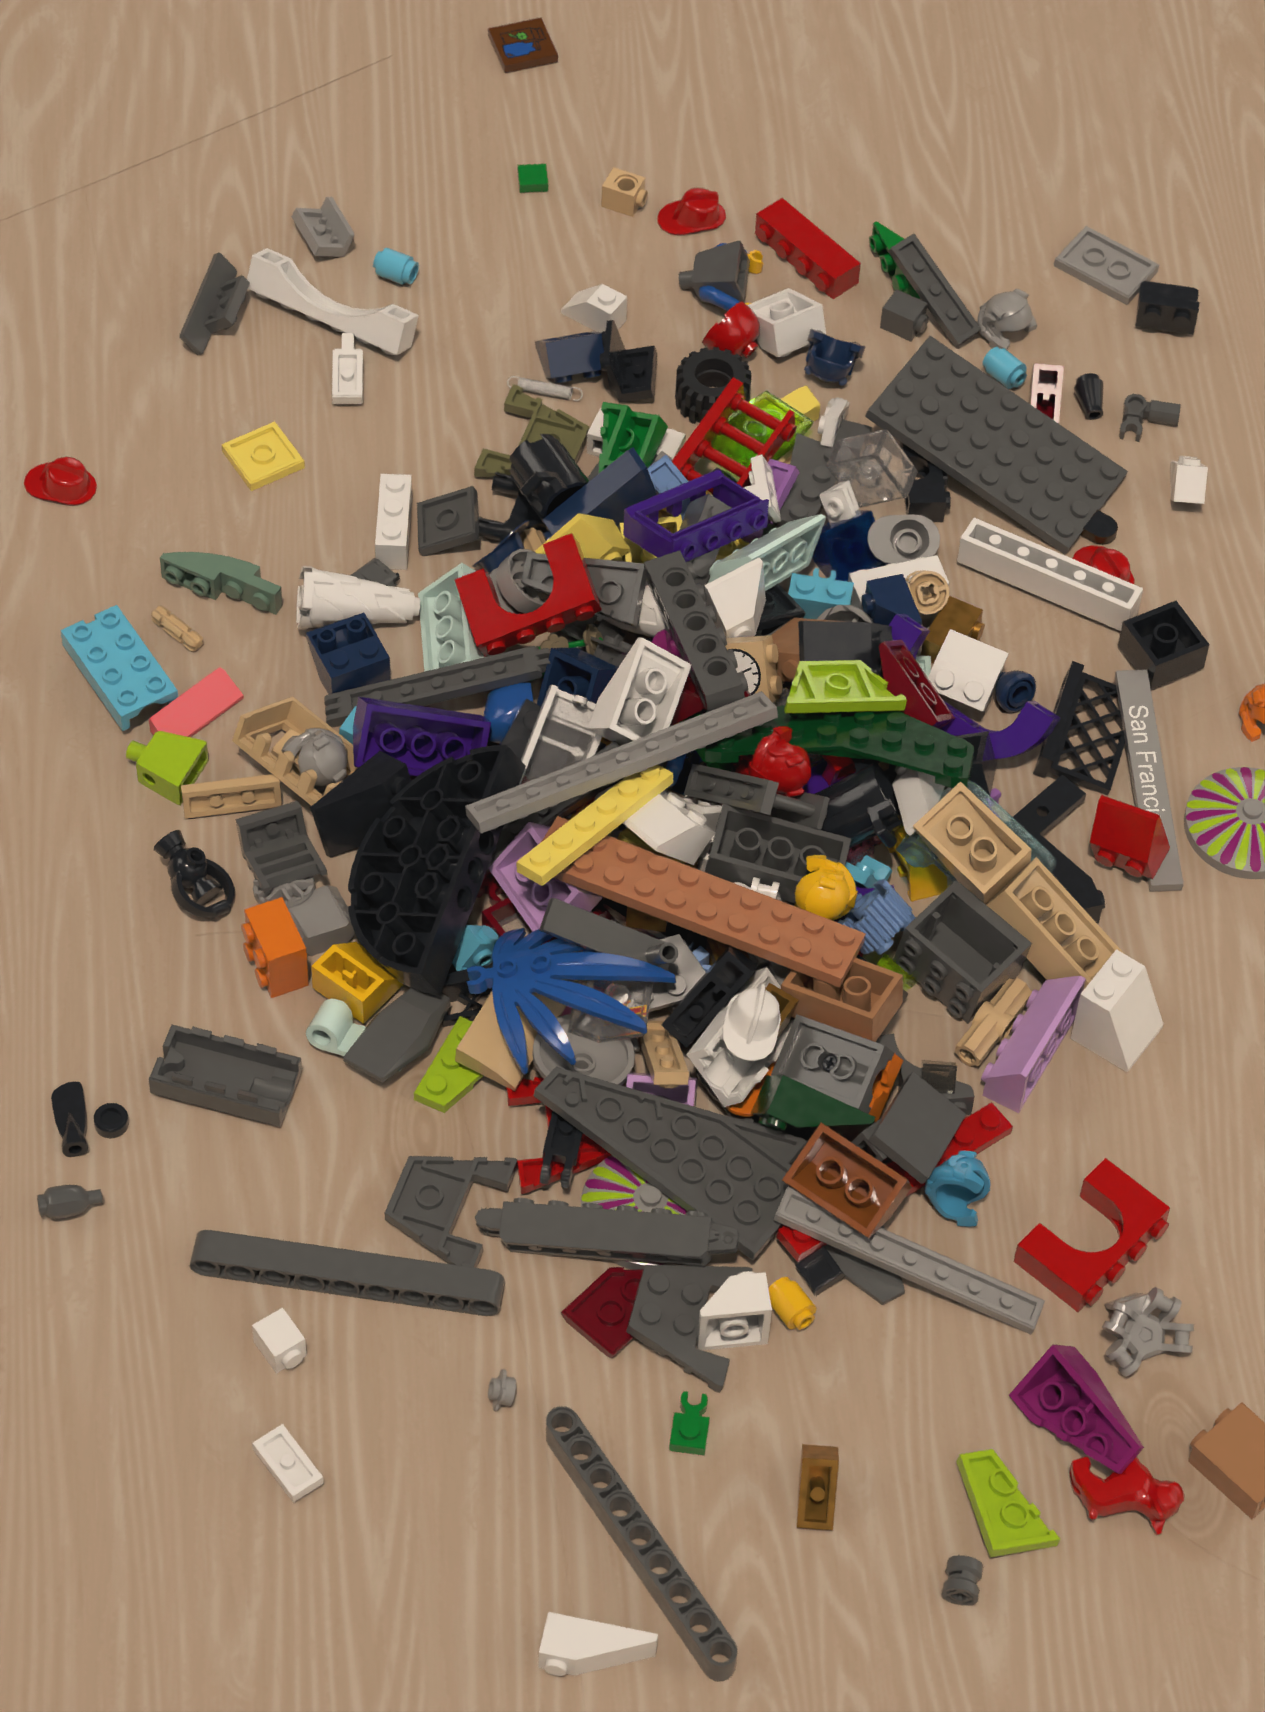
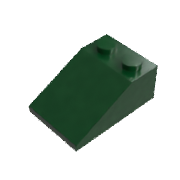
[751,1075,876,1131]

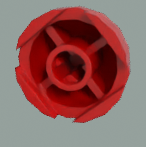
[702,301,760,358]

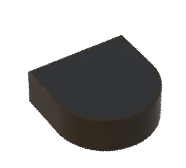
[1081,510,1118,545]

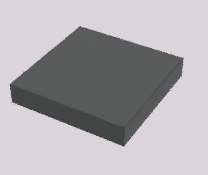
[417,486,479,556]

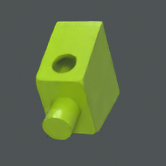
[126,731,209,806]

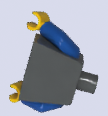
[679,240,764,311]

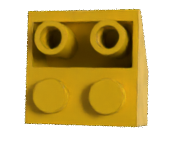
[311,942,404,1024]

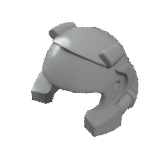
[978,289,1037,350]
[281,728,348,793]

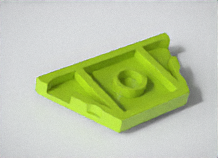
[784,660,907,713]

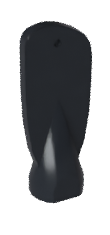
[51,1082,88,1157]

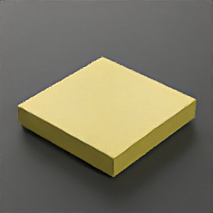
[221,421,305,491]

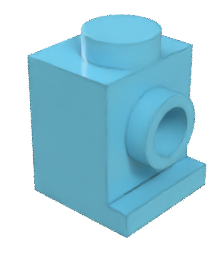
[452,925,498,971]

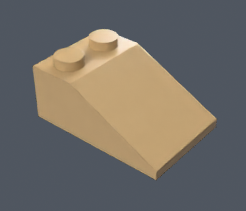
[913,782,1032,904]

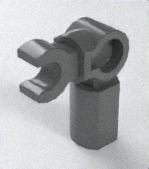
[1119,394,1181,442]

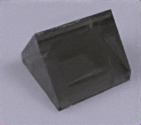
[921,1060,957,1094]

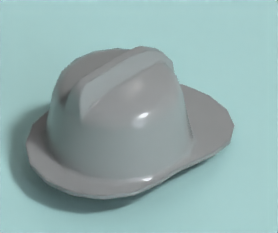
[867,515,940,564]

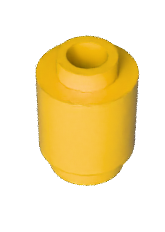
[768,1277,816,1330]

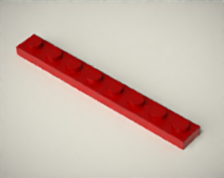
[776,1102,1013,1262]

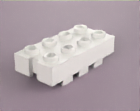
[687,967,795,1107]

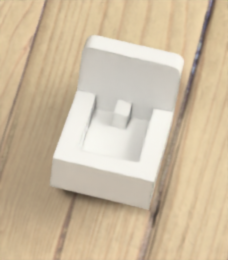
[819,480,859,523]

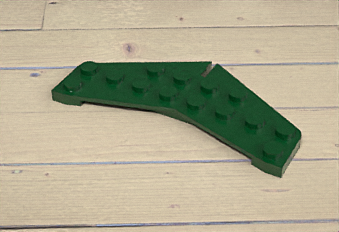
[705,705,974,788]

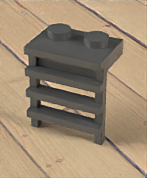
[235,800,327,893]

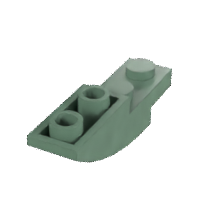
[160,552,282,615]

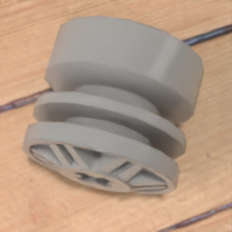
[489,549,550,614]

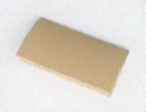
[455,979,578,1091]

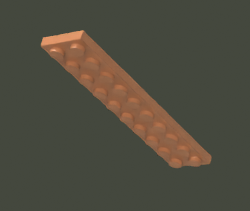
[541,816,866,988]

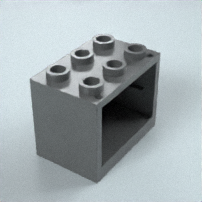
[893,880,1032,1024]

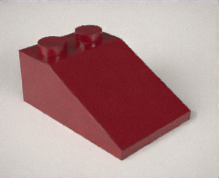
[879,639,955,729]

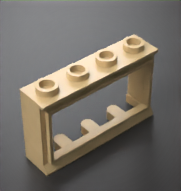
[232,697,358,806]

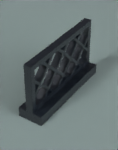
[1033,661,1125,796]

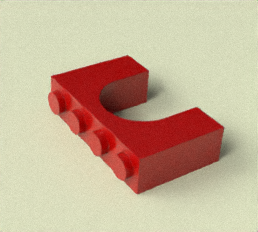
[455,533,602,657]
[1014,1158,1170,1312]

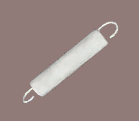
[507,376,583,401]

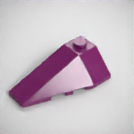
[1009,1344,1144,1473]

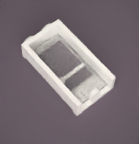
[519,685,602,819]

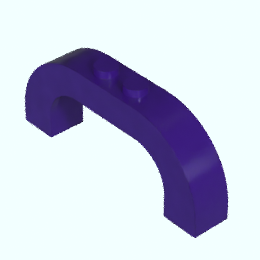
[889,614,1061,759]

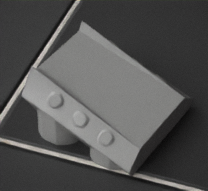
[283,885,355,956]

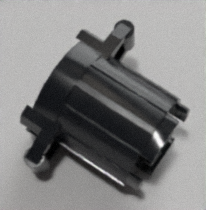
[509,434,589,523]
[815,758,904,849]

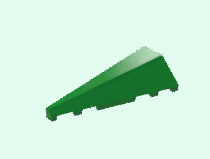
[599,402,668,473]

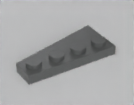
[777,433,852,528]
[521,552,647,628]

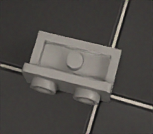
[292,197,354,257]

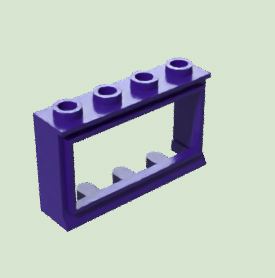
[623,469,769,562]

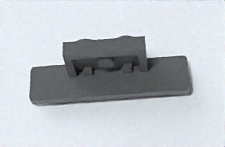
[180,252,250,355]

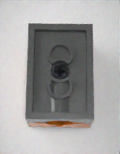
[771,1014,904,1122]

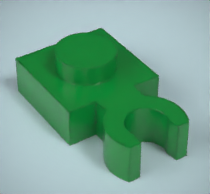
[669,1391,710,1456]

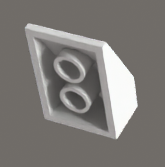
[587,637,692,746]

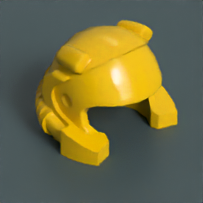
[794,855,858,921]

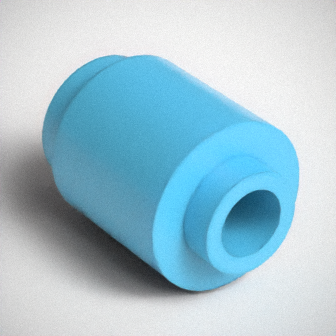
[373,247,419,285]
[982,347,1027,389]

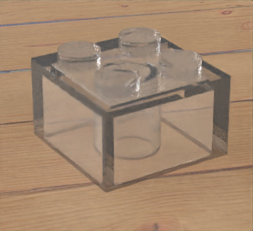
[826,429,918,508]

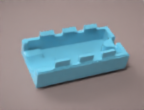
[60,605,178,731]

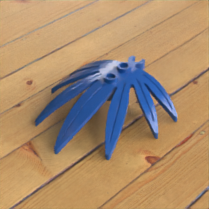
[467,928,676,1074]

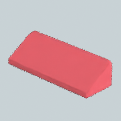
[149,667,244,737]

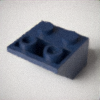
[306,612,390,695]

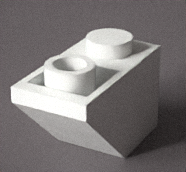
[1170,456,1208,504]

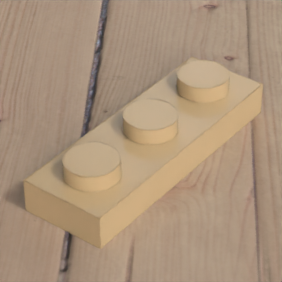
[181,774,282,819]

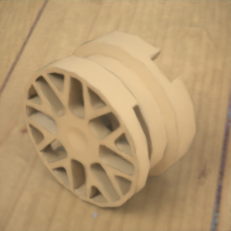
[905,570,949,615]

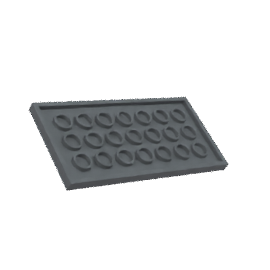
[865,336,1128,555]

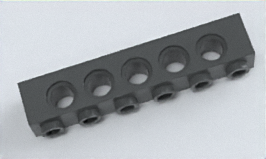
[644,551,748,712]

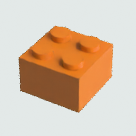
[241,897,309,998]

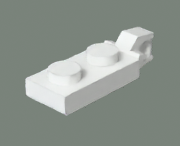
[332,333,363,404]
[818,397,850,447]

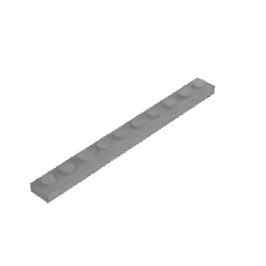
[465,691,778,833]

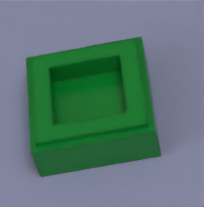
[517,164,548,193]

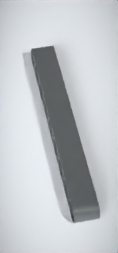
[189,1230,505,1316]
[546,1406,738,1681]

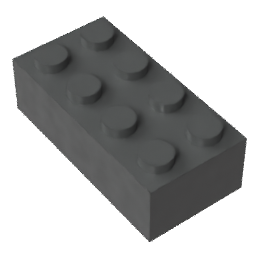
[705,804,851,903]

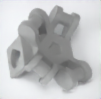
[1102,1287,1194,1377]

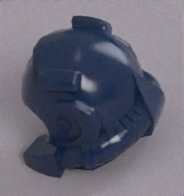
[804,329,866,386]

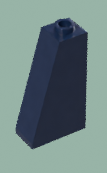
[542,447,657,541]

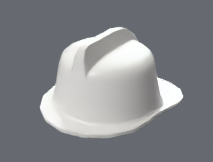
[723,984,781,1061]

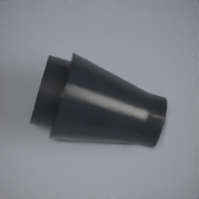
[1074,373,1104,420]

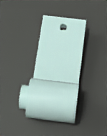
[306,999,402,1071]

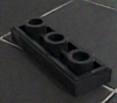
[1005,775,1086,847]

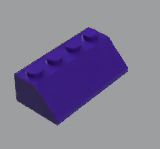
[353,697,491,776]

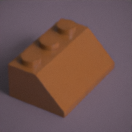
[782,1123,912,1239]

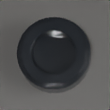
[93,1103,129,1138]

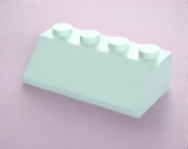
[708,514,826,591]
[418,563,489,672]

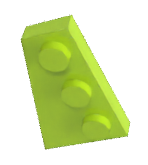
[414,1016,484,1113]
[956,1449,1061,1557]

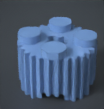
[838,879,916,955]

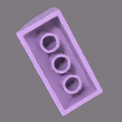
[981,976,1086,1113]

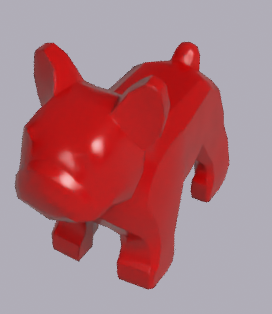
[1070,1456,1185,1535]

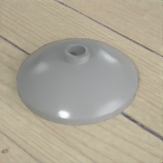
[532,1013,635,1085]

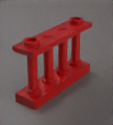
[672,377,797,495]

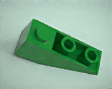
[869,222,921,299]

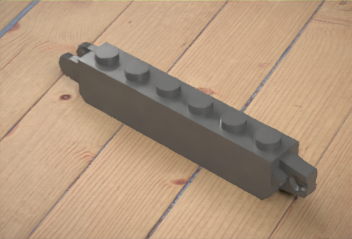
[474,1198,739,1267]

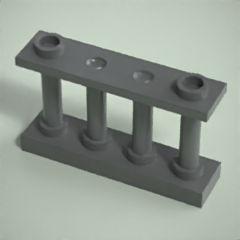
[684,763,830,830]

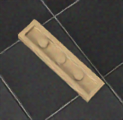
[637,1021,689,1088]

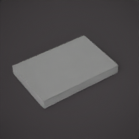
[1054,226,1159,305]

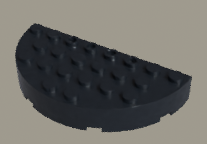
[348,745,526,995]

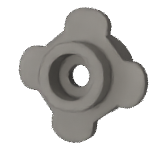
[488,1369,516,1411]

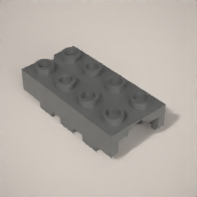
[149,1024,302,1127]

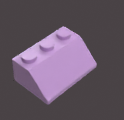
[488,822,603,932]

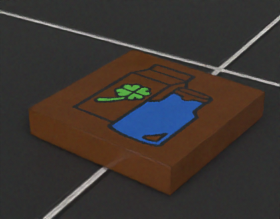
[488,17,558,73]

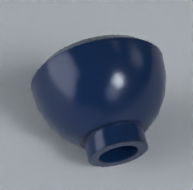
[995,670,1036,713]

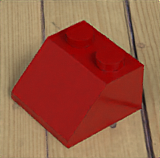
[1090,795,1170,879]

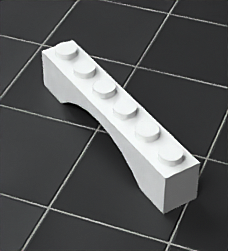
[247,248,419,355]

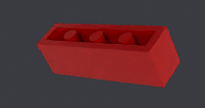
[755,198,861,299]

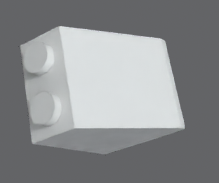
[1071,949,1163,1072]

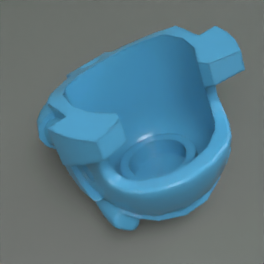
[924,1151,991,1227]

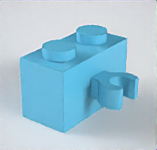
[788,568,854,619]

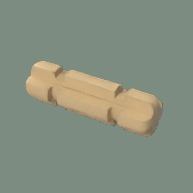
[151,606,203,652]

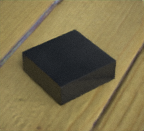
[795,1246,845,1296]

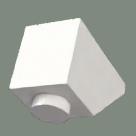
[561,284,627,332]

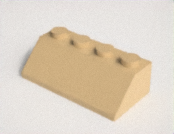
[986,857,1123,989]

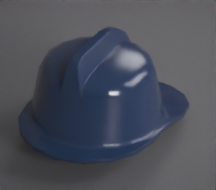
[472,520,530,574]

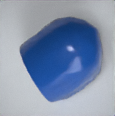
[483,682,534,744]

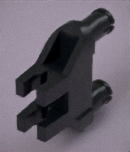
[479,471,547,543]

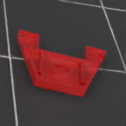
[506,1077,612,1194]

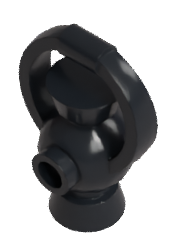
[153,830,234,919]

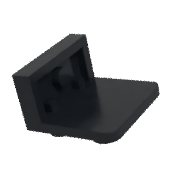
[1135,281,1200,335]
[600,320,658,403]

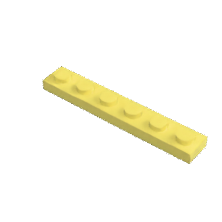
[516,765,673,886]

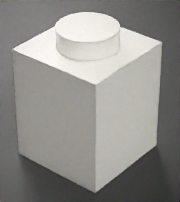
[252,1307,307,1374]

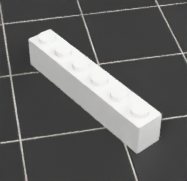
[957,518,1143,631]

